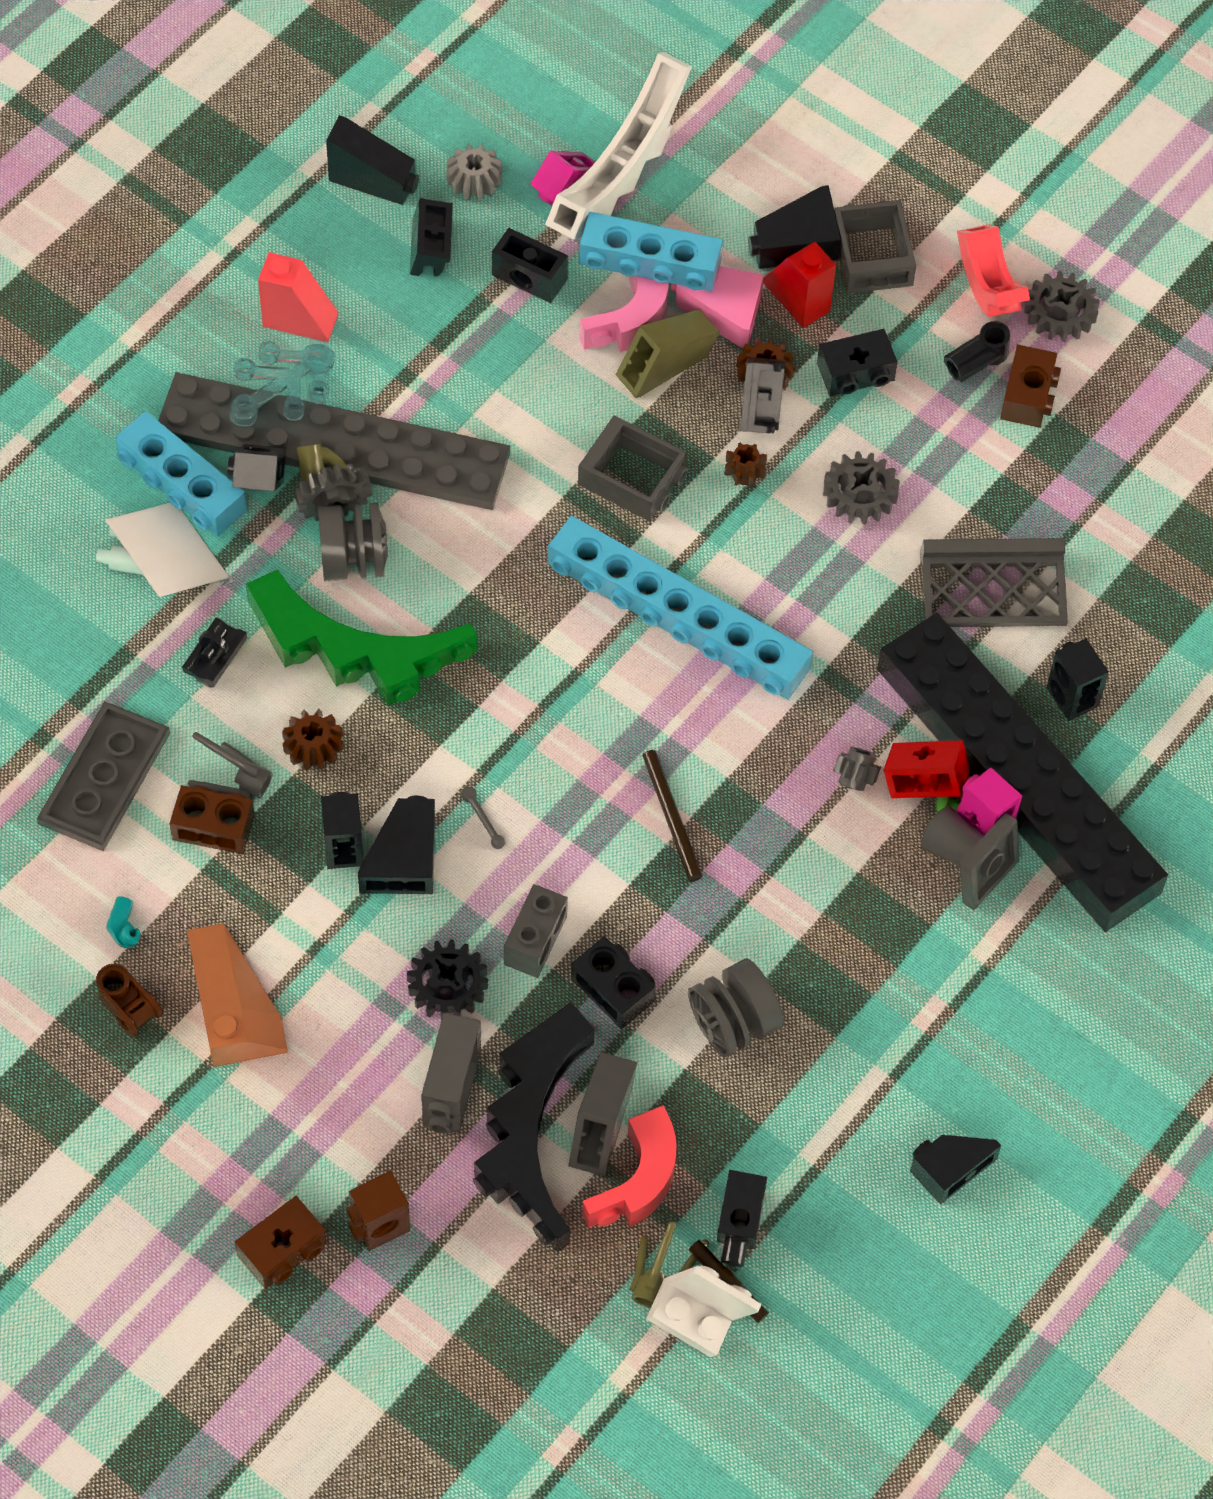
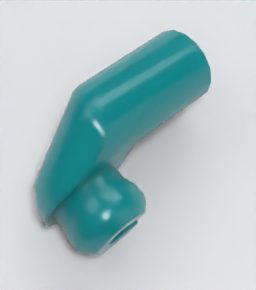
[106,896,141,948]

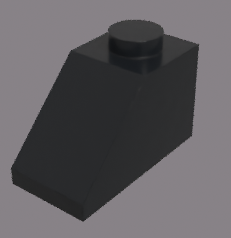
[910,1135,1001,1205]

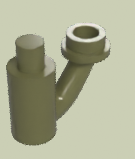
[296,444,347,481]

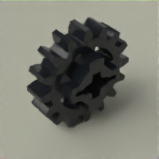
[407,940,488,1020]

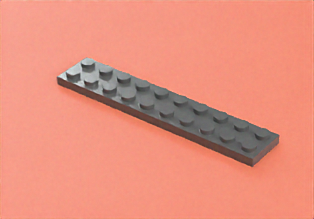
[158,372,510,510]

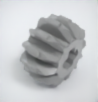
[446,143,502,201]

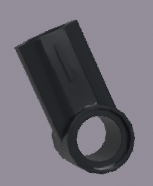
[944,321,1010,382]

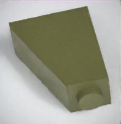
[615,309,720,398]

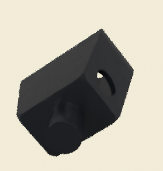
[717,1169,768,1267]

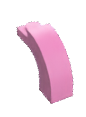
[580,254,669,352]

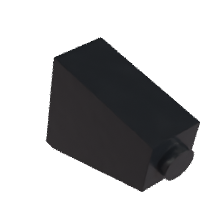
[326,115,419,205]
[748,185,841,269]
[358,795,436,895]

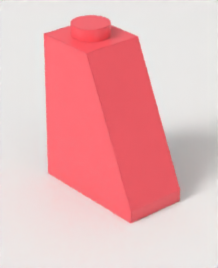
[258,252,338,343]

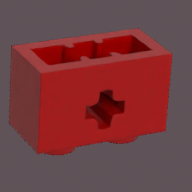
[883,740,970,799]

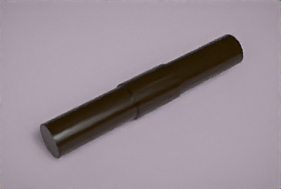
[688,1239,769,1324]

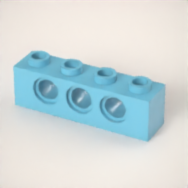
[579,212,723,292]
[115,411,247,537]

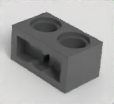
[504,884,568,978]

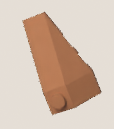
[187,923,288,1067]

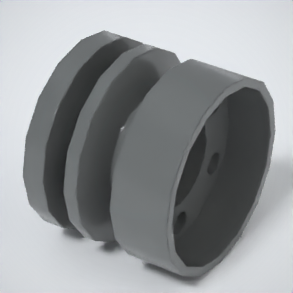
[318,502,388,582]
[688,958,784,1058]

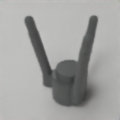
[187,732,273,799]

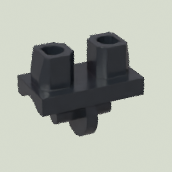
[182,617,247,688]

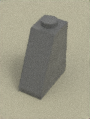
[568,1052,637,1177]

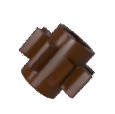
[724,442,767,487]

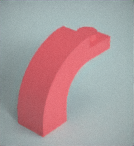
[957,224,1030,317]
[582,1105,677,1228]

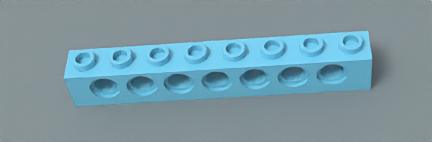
[548,515,813,700]

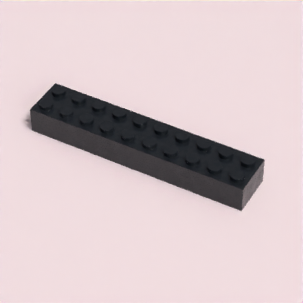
[877,613,1168,933]

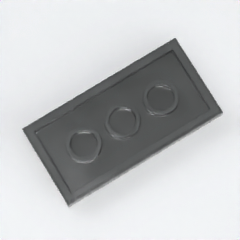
[37,701,170,851]

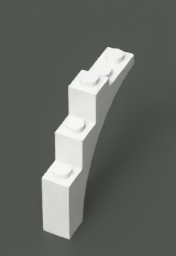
[545,52,692,240]

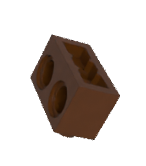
[169,785,255,855]

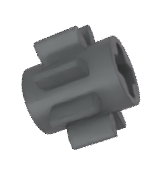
[833,747,881,791]

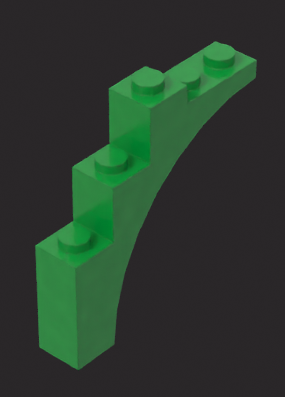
[246,570,477,706]

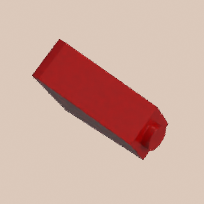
[763,242,836,328]

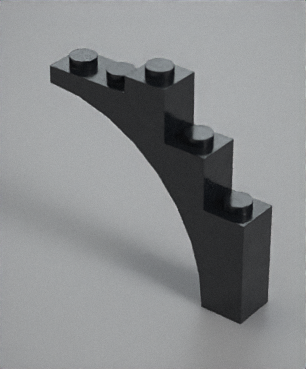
[473,1002,595,1253]

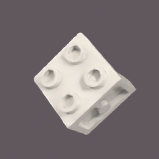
[646,1266,761,1357]

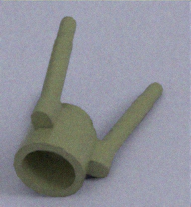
[629,1221,709,1308]

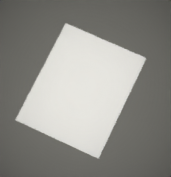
[105,503,230,597]

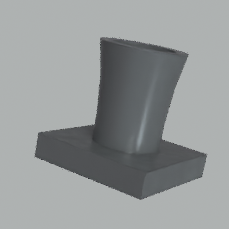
[921,806,1019,910]

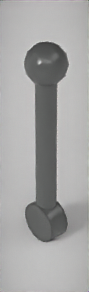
[462,786,505,849]

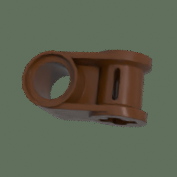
[96,963,163,1038]

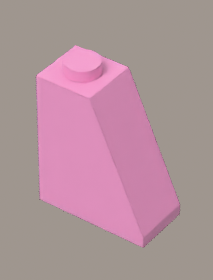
[671,261,764,348]

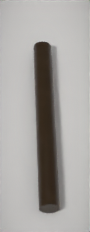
[642,750,702,882]

